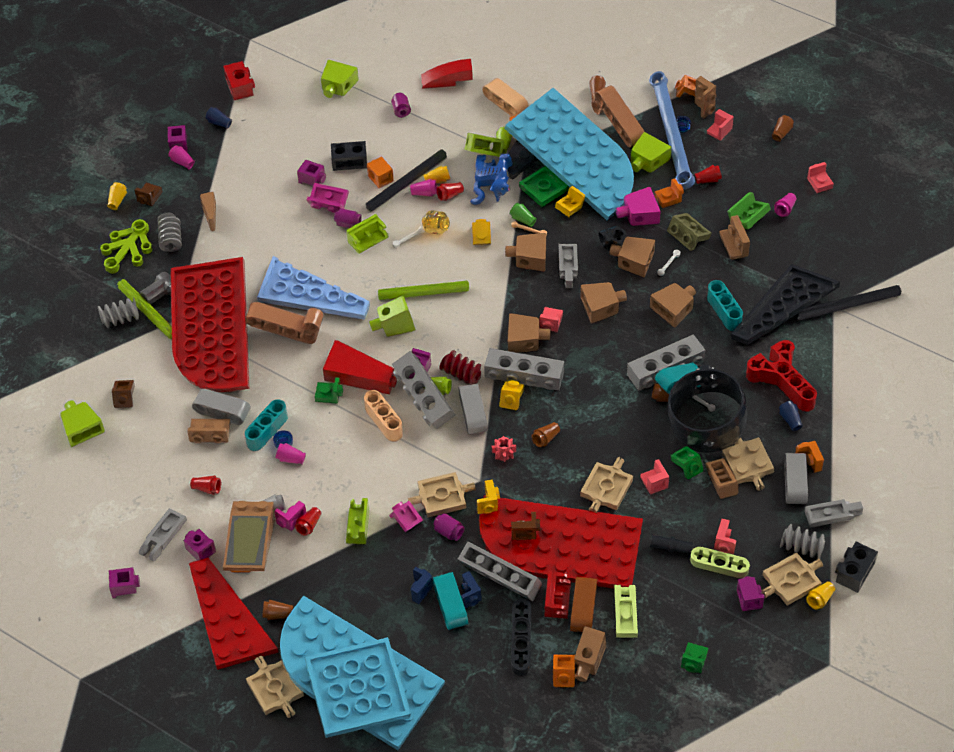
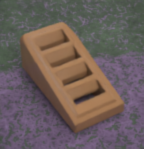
[200,192,216,231]
[705,458,739,499]

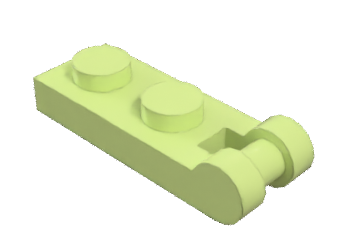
[614,585,638,638]

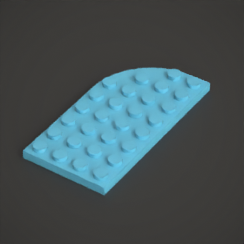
[504,88,634,220]
[280,596,445,750]

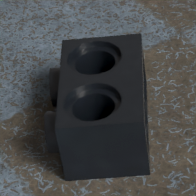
[331,141,367,171]
[835,541,878,593]

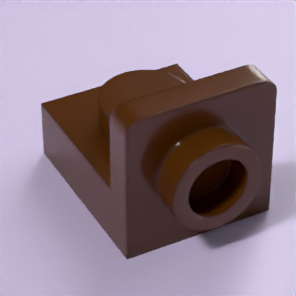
[134,182,163,206]
[112,380,135,408]
[511,512,540,540]

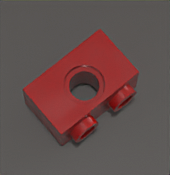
[223,61,255,100]

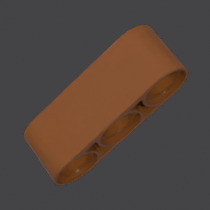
[570,577,597,632]

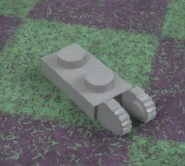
[139,508,187,561]

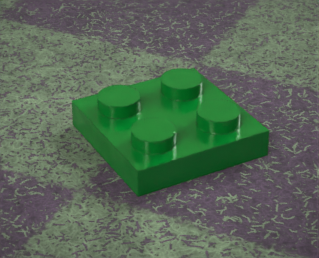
[519,166,569,207]

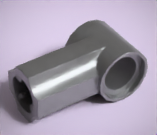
[140,272,171,304]

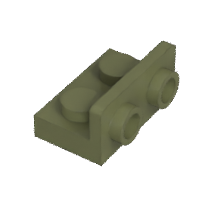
[667,213,712,250]

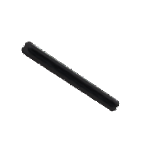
[365,149,447,212]
[796,285,902,320]

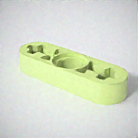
[690,547,750,578]

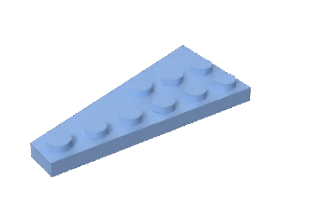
[257,256,370,320]

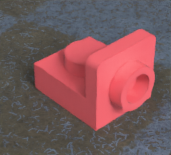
[807,162,834,193]
[539,307,563,332]
[714,519,737,554]

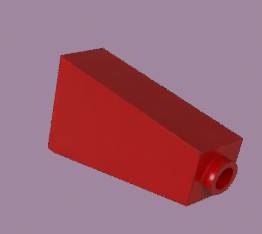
[323,340,397,395]

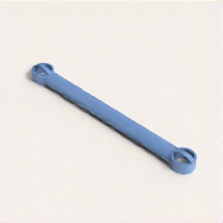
[649,71,695,189]

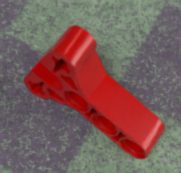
[746,340,817,412]

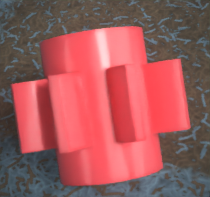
[492,436,516,462]

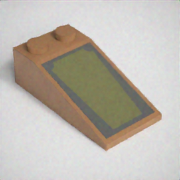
[223,501,275,571]

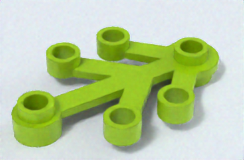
[100,219,153,274]

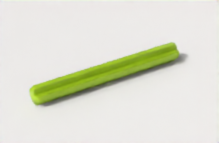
[117,279,172,339]
[378,280,469,300]

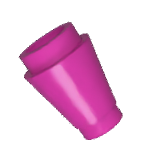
[168,145,195,169]
[410,179,437,197]
[774,193,797,217]
[275,443,306,465]

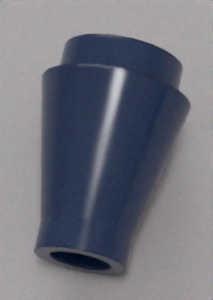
[205,107,232,129]
[779,401,803,431]

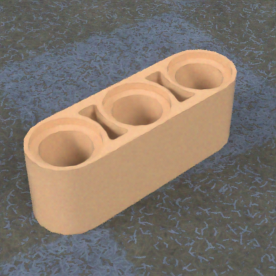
[482,78,529,116]
[364,390,403,441]

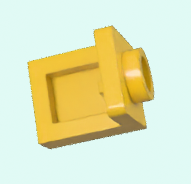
[555,186,585,217]
[472,219,491,245]
[499,380,524,410]
[477,480,500,514]

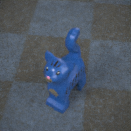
[470,154,513,205]

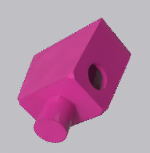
[616,187,661,226]

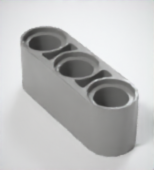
[458,384,488,434]
[192,389,251,425]
[784,453,808,504]

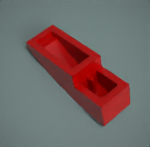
[421,58,473,89]

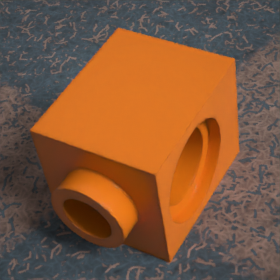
[367,156,394,188]

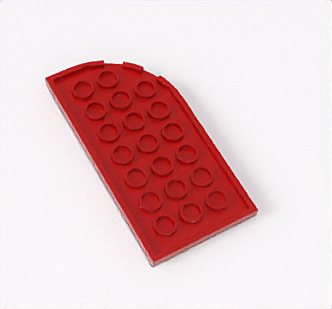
[171,257,250,392]
[479,495,643,589]

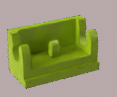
[346,214,388,254]
[346,498,369,544]

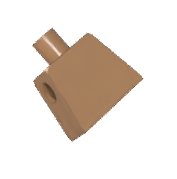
[505,233,546,271]
[610,237,655,277]
[581,282,627,323]
[650,283,696,327]
[508,314,550,353]
[574,626,606,682]

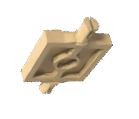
[722,437,774,491]
[580,457,633,513]
[408,472,476,518]
[761,553,823,605]
[246,656,304,718]

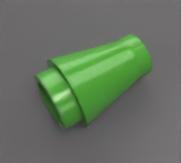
[509,203,537,227]

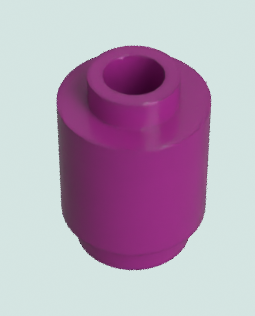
[391,92,411,118]
[334,208,362,228]
[433,513,465,541]

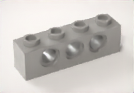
[627,334,705,391]
[484,348,564,390]
[392,351,455,428]
[458,542,543,601]

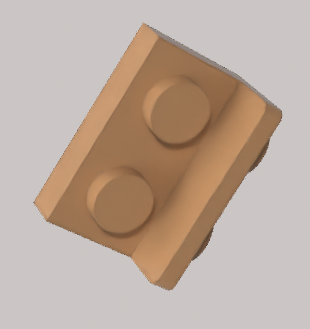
[695,76,716,118]
[719,215,750,260]
[187,419,231,443]

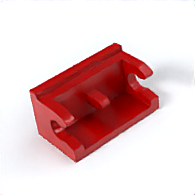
[545,570,571,619]

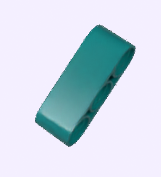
[707,280,743,331]
[655,363,701,394]
[245,399,288,451]
[432,572,468,630]

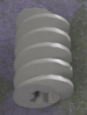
[157,212,182,252]
[97,298,139,328]
[780,524,825,559]

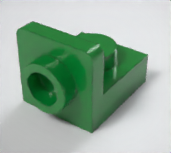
[314,377,343,404]
[671,446,704,479]
[681,642,709,673]

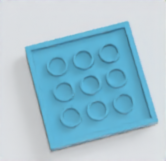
[305,637,411,738]

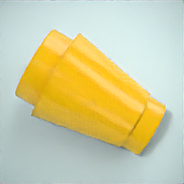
[424,165,450,183]
[107,182,127,210]
[806,581,836,609]

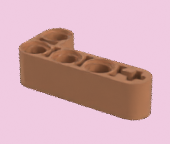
[591,85,644,147]
[245,302,324,344]

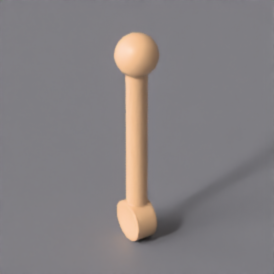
[511,221,547,236]

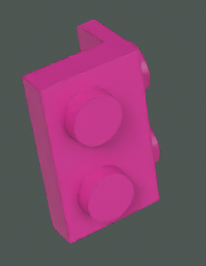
[306,183,349,213]

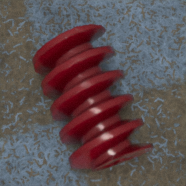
[439,350,481,385]

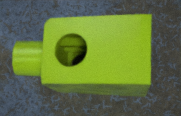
[321,59,359,98]
[464,132,504,157]
[631,132,671,172]
[369,295,416,337]
[60,400,105,447]

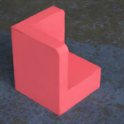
[707,109,734,141]
[640,459,669,495]

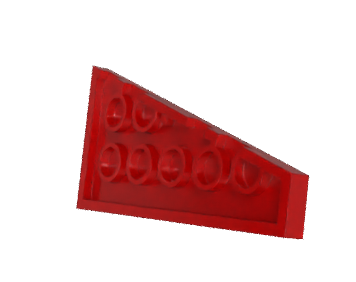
[189,557,278,670]

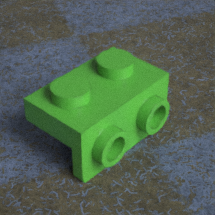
[728,192,771,229]

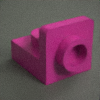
[274,501,306,531]
[389,501,423,533]

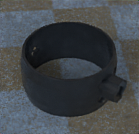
[667,365,748,453]

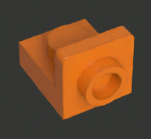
[675,75,696,98]
[654,179,684,208]
[795,441,824,473]
[553,655,575,687]

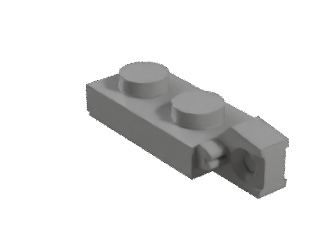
[559,244,578,288]
[805,499,863,527]

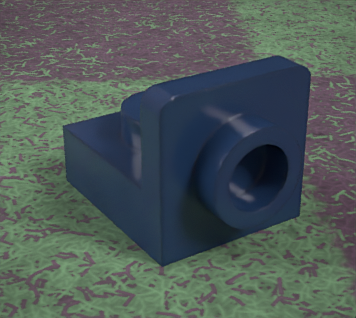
[411,567,433,604]
[461,571,482,608]

